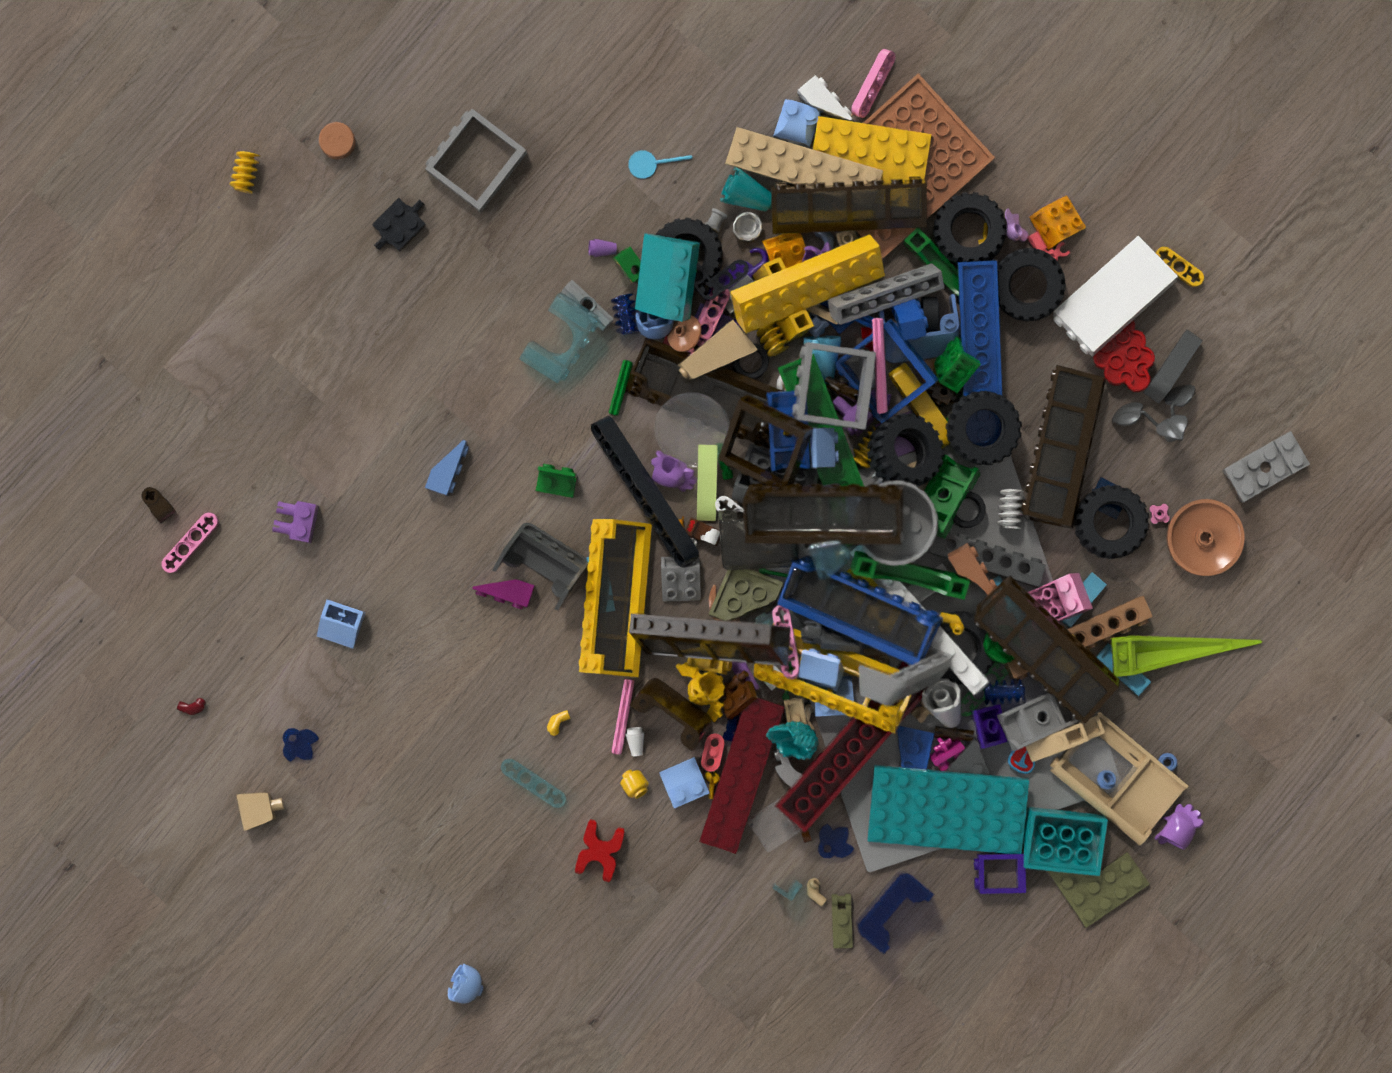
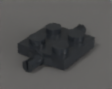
[372,198,426,252]

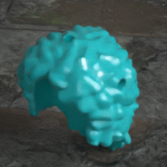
[766,721,819,760]

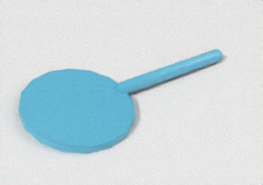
[628,150,692,179]

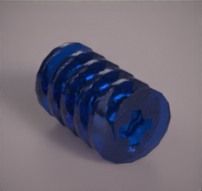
[611,293,640,335]
[985,679,1026,705]

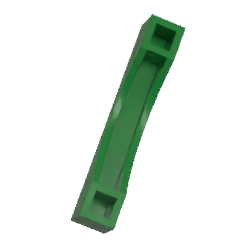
[903,228,959,299]
[850,550,970,600]

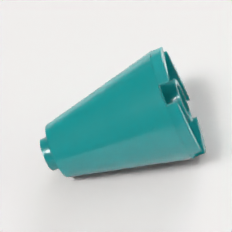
[720,167,771,212]

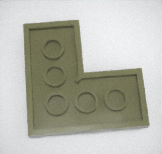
[1046,852,1149,928]

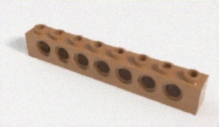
[1004,596,1153,681]

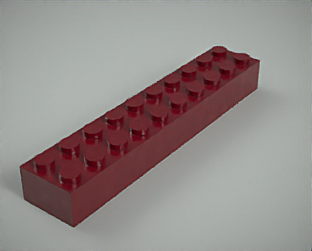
[774,661,929,832]

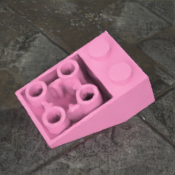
[1028,573,1093,631]

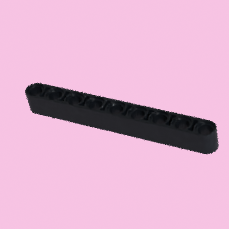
[591,416,699,567]

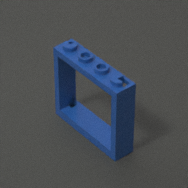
[835,319,938,423]

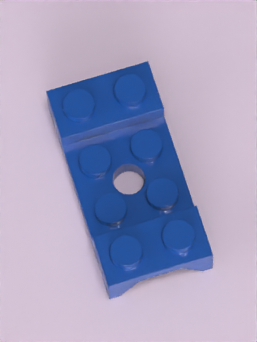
[767,391,810,471]

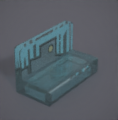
[772,879,803,901]

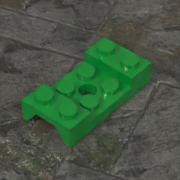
[924,454,981,539]

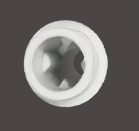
[625,727,644,756]

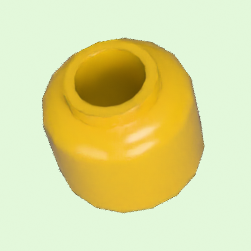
[620,769,649,799]

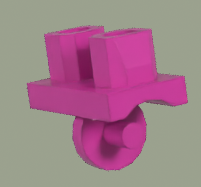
[930,737,965,771]

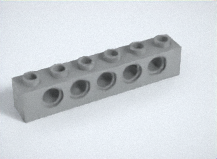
[828,263,944,325]

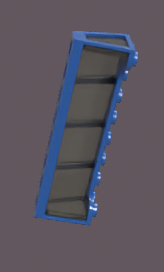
[777,556,943,665]

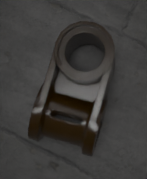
[141,487,176,523]

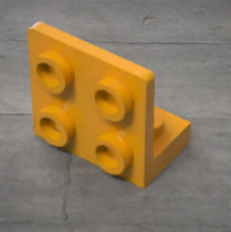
[1029,196,1086,250]
[762,233,805,268]

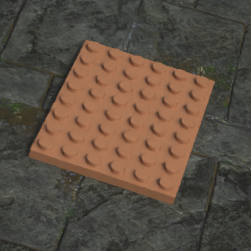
[823,74,995,260]

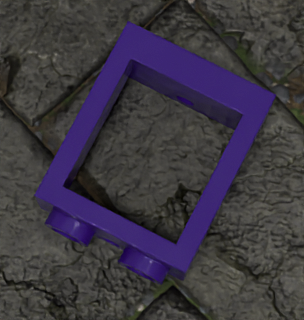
[974,853,1026,894]

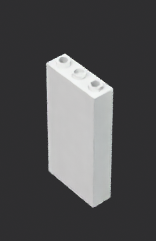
[1053,236,1178,357]

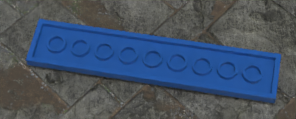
[958,260,1002,446]

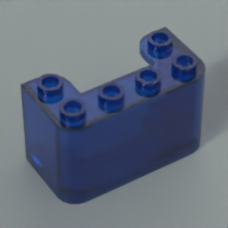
[856,871,934,954]

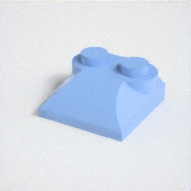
[773,99,821,148]

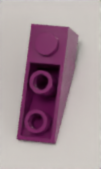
[472,579,535,610]

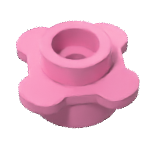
[1149,504,1170,524]

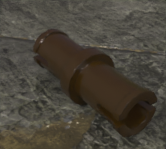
[825,376,859,402]
[934,726,974,742]

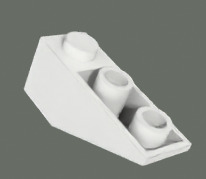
[797,75,852,121]

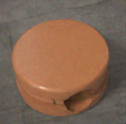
[319,122,356,159]

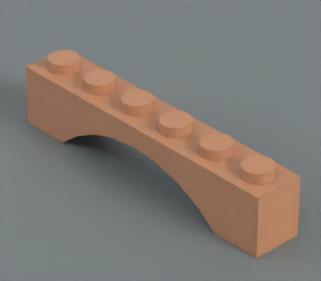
[947,543,1027,647]

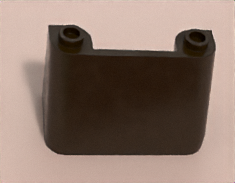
[630,678,711,751]

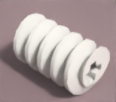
[997,489,1024,529]

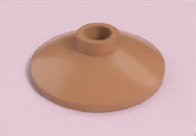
[667,315,701,352]

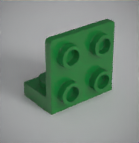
[934,336,981,393]
[535,464,577,498]

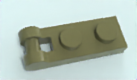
[831,893,853,949]

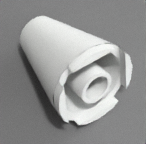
[922,679,961,728]

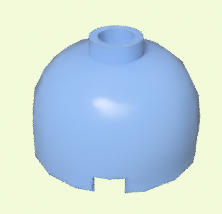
[448,964,483,1004]

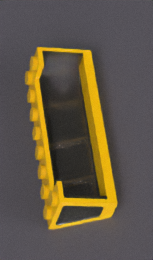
[579,519,652,677]

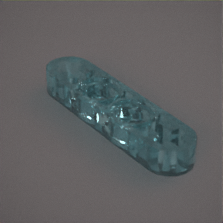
[501,758,566,808]

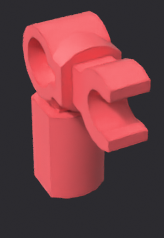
[1027,231,1070,261]

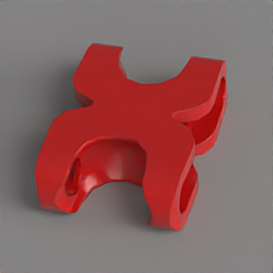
[575,819,625,883]

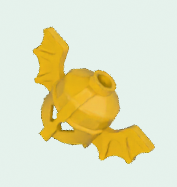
[675,662,725,722]

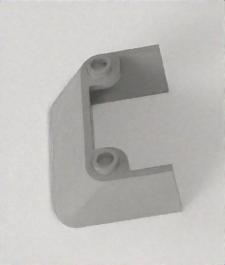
[859,641,952,706]

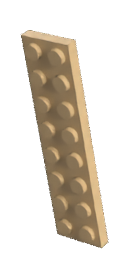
[725,127,883,208]

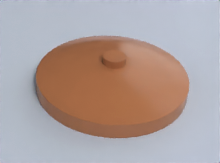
[1166,499,1245,576]

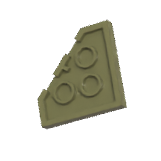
[709,562,784,621]

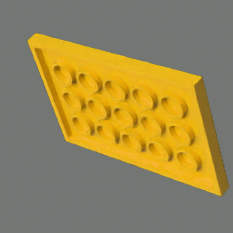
[813,116,932,210]

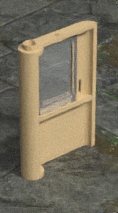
[1050,712,1188,845]

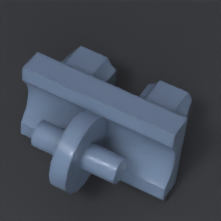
[807,311,830,338]

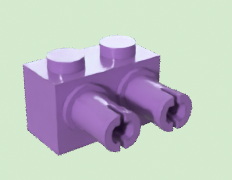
[832,396,874,437]
[272,501,319,543]

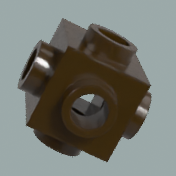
[929,380,958,407]

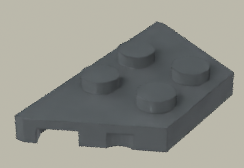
[946,739,990,775]

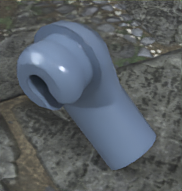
[815,232,834,250]

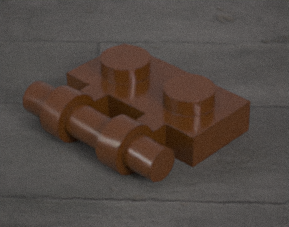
[721,670,757,719]

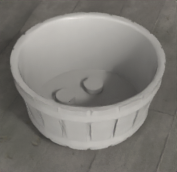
[854,481,938,565]

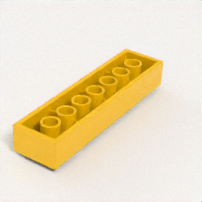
[730,234,885,333]

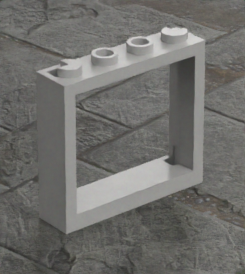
[425,109,527,213]
[792,342,876,430]

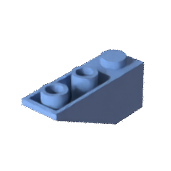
[425,440,469,496]

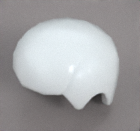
[733,212,762,241]

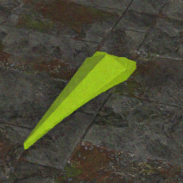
[1111,635,1262,677]

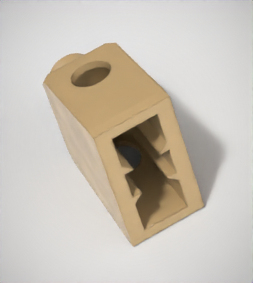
[237,792,285,831]

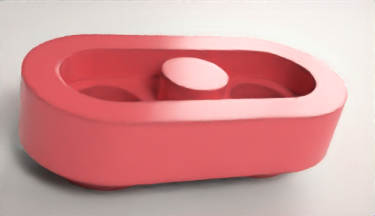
[701,733,724,772]

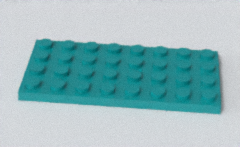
[867,765,1029,854]

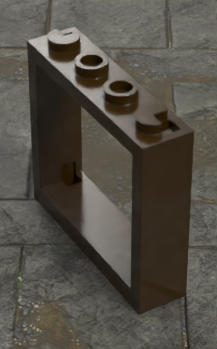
[718,395,813,486]

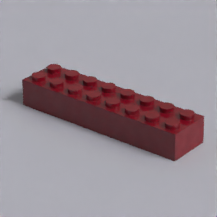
[699,698,784,854]

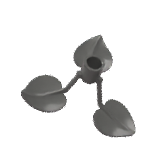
[1112,385,1196,442]

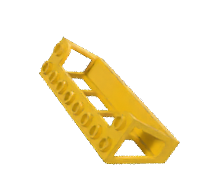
[754,623,912,734]

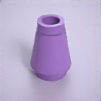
[588,238,617,257]

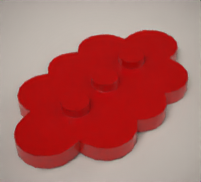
[1093,320,1155,392]

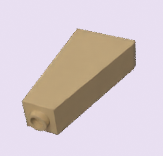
[678,320,758,380]

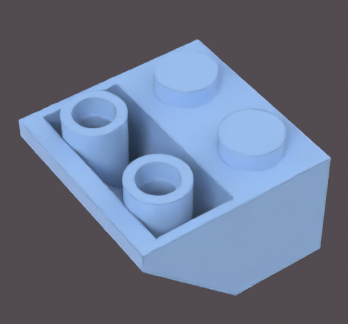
[317,600,366,648]
[799,649,845,691]

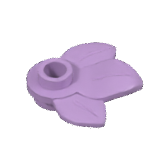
[1005,208,1028,242]

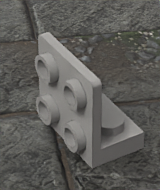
[661,557,701,602]

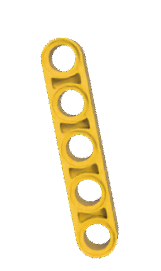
[888,363,950,449]

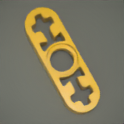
[1155,247,1204,287]

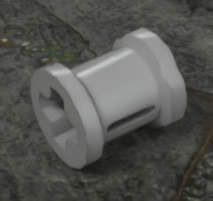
[705,208,728,233]

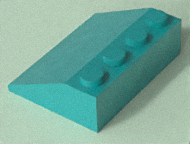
[635,233,700,322]
[1023,807,1108,876]

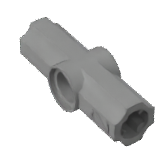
[561,280,614,331]

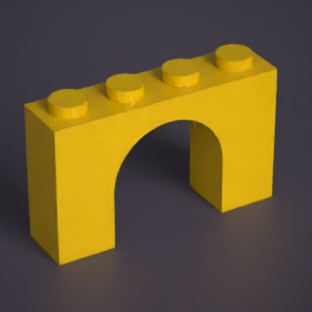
[753,257,814,343]

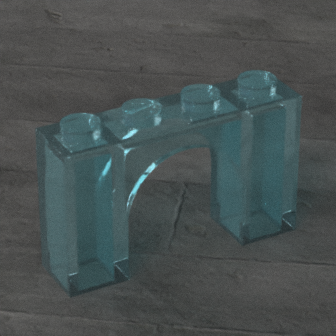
[519,292,600,383]

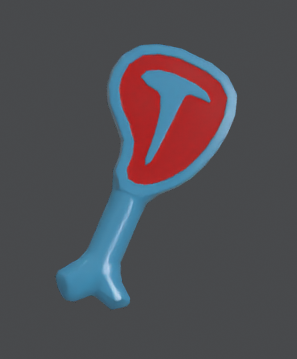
[1007,719,1041,774]

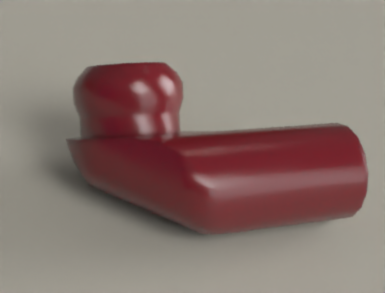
[177,698,206,715]

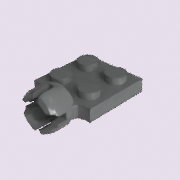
[801,620,860,652]

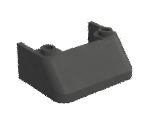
[492,523,588,611]

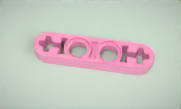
[852,49,895,118]
[687,289,730,354]
[162,513,219,573]
[772,605,800,679]

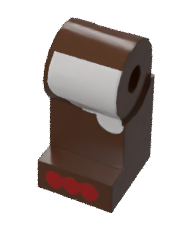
[685,517,723,546]

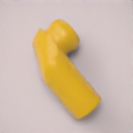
[940,612,964,635]
[547,710,571,736]

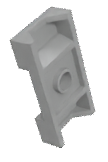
[1222,431,1310,503]
[997,684,1081,751]

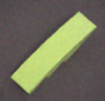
[697,444,717,521]

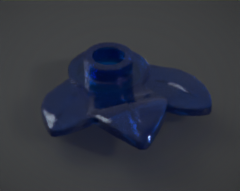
[283,728,319,762]
[818,824,854,858]

